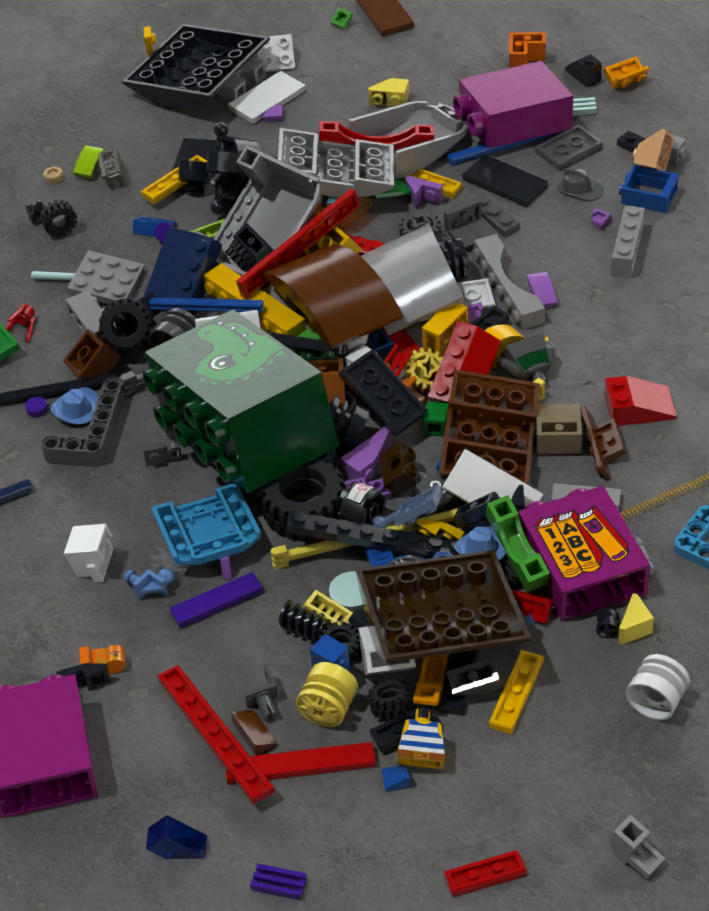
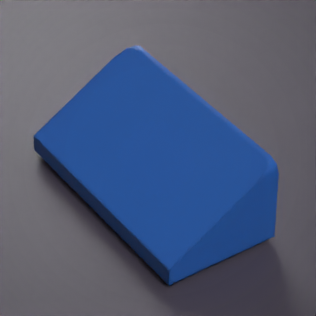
[133,216,177,237]

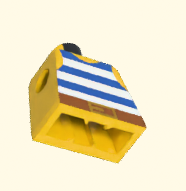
[395,708,445,769]

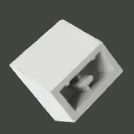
[358,627,416,676]

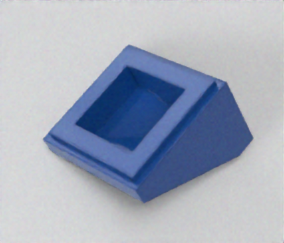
[381,765,410,791]

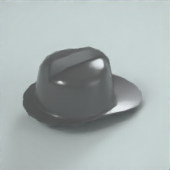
[558,168,604,201]

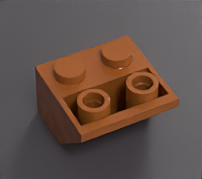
[307,358,345,407]

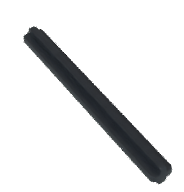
[0,373,117,406]

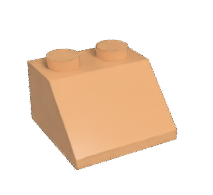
[633,129,675,171]

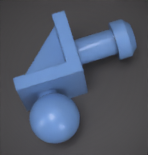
[124,569,175,600]

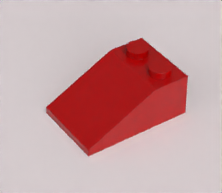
[604,376,677,426]

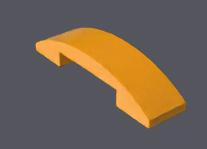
[413,654,450,706]

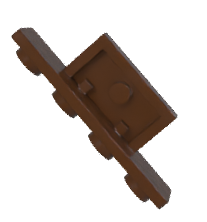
[581,405,627,480]

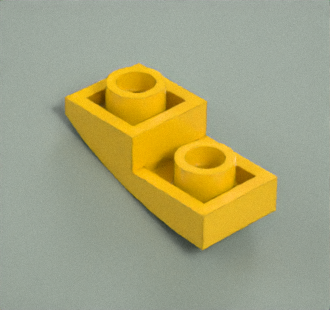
[414,519,464,541]

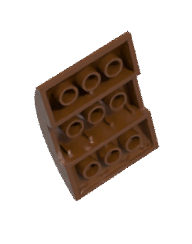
[264,244,403,349]
[439,369,540,485]

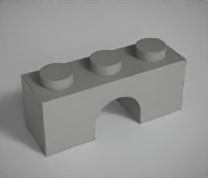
[217,57,266,103]

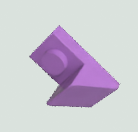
[406,176,443,208]

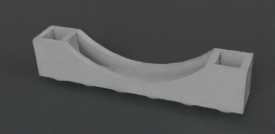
[472,234,545,330]

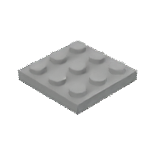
[67,250,145,304]

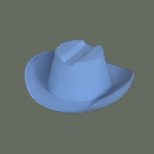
[51,387,99,424]
[454,527,506,560]

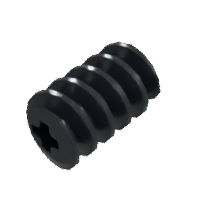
[279,600,331,643]

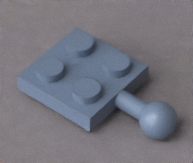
[371,484,443,528]

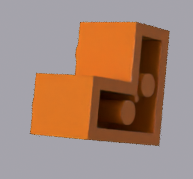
[509,32,546,68]

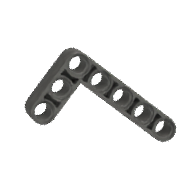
[41,377,125,467]

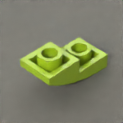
[73,145,104,179]

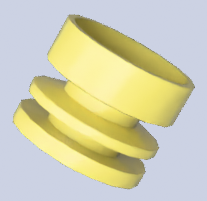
[295,662,358,727]

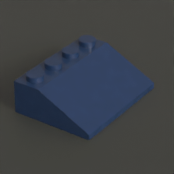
[144,227,222,317]

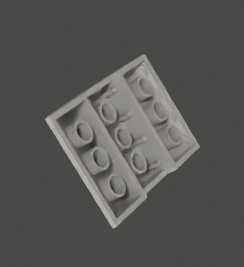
[277,128,394,197]
[361,224,464,336]

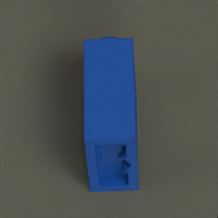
[619,165,679,213]

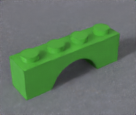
[486,495,550,593]

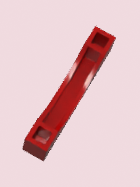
[319,121,435,154]

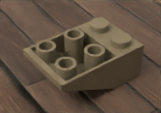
[536,403,582,454]

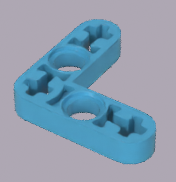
[674,505,709,569]

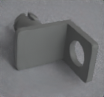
[245,663,278,721]

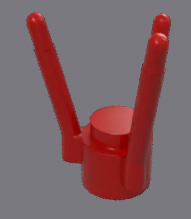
[6,304,37,342]

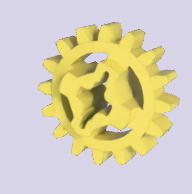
[403,348,443,393]

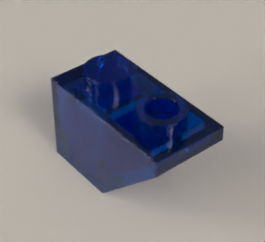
[146,815,207,859]

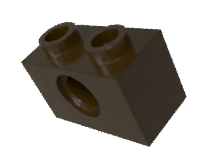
[381,441,418,497]

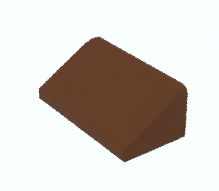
[231,710,277,756]

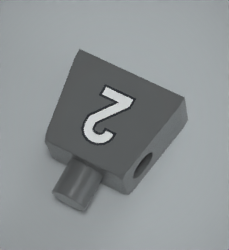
[415,471,466,516]

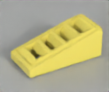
[302,590,353,627]

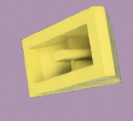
[618,593,654,644]

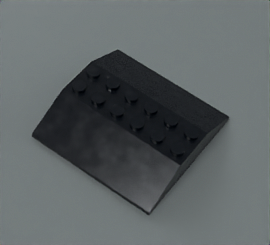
[122,24,270,109]

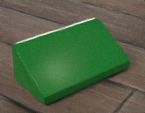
[367,180,411,199]

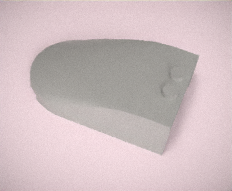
[348,101,467,180]

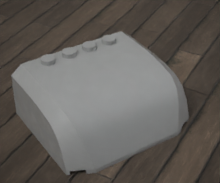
[194,145,321,287]

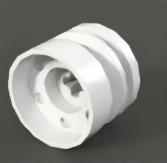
[625,654,690,720]

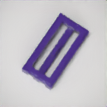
[250,863,307,900]

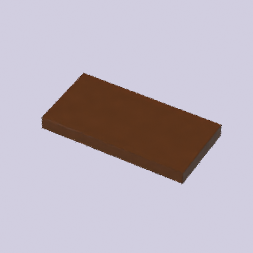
[356,0,414,36]

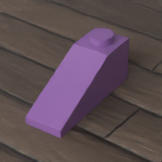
[340,427,392,483]

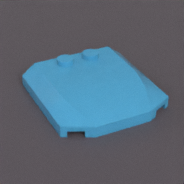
[151,483,261,565]

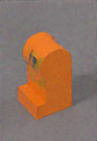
[79,645,126,674]

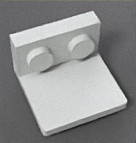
[257,34,295,72]

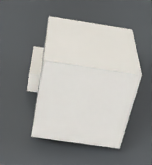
[64,524,114,583]

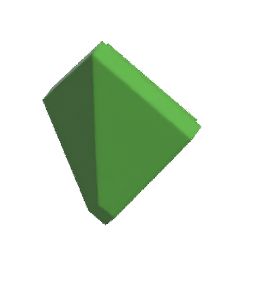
[330,8,353,29]

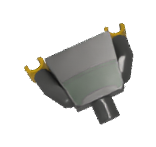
[492,333,555,383]

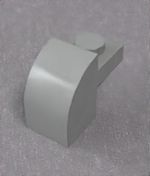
[610,815,665,879]

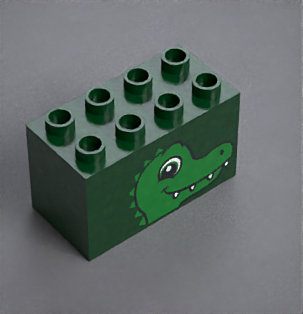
[142,309,339,493]

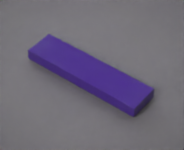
[169,572,263,628]

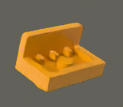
[603,56,649,89]

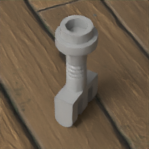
[121,371,144,396]

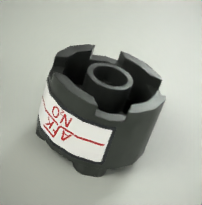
[337,482,386,525]

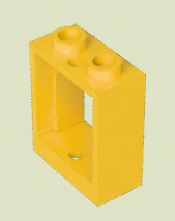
[422,303,468,358]

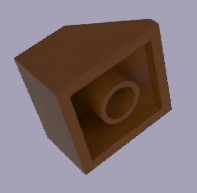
[63,329,121,380]

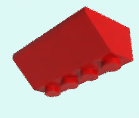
[428,321,501,403]

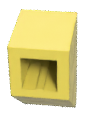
[368,78,410,107]

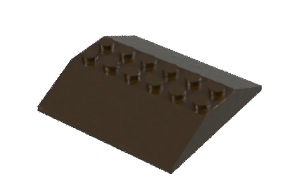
[356,550,531,663]

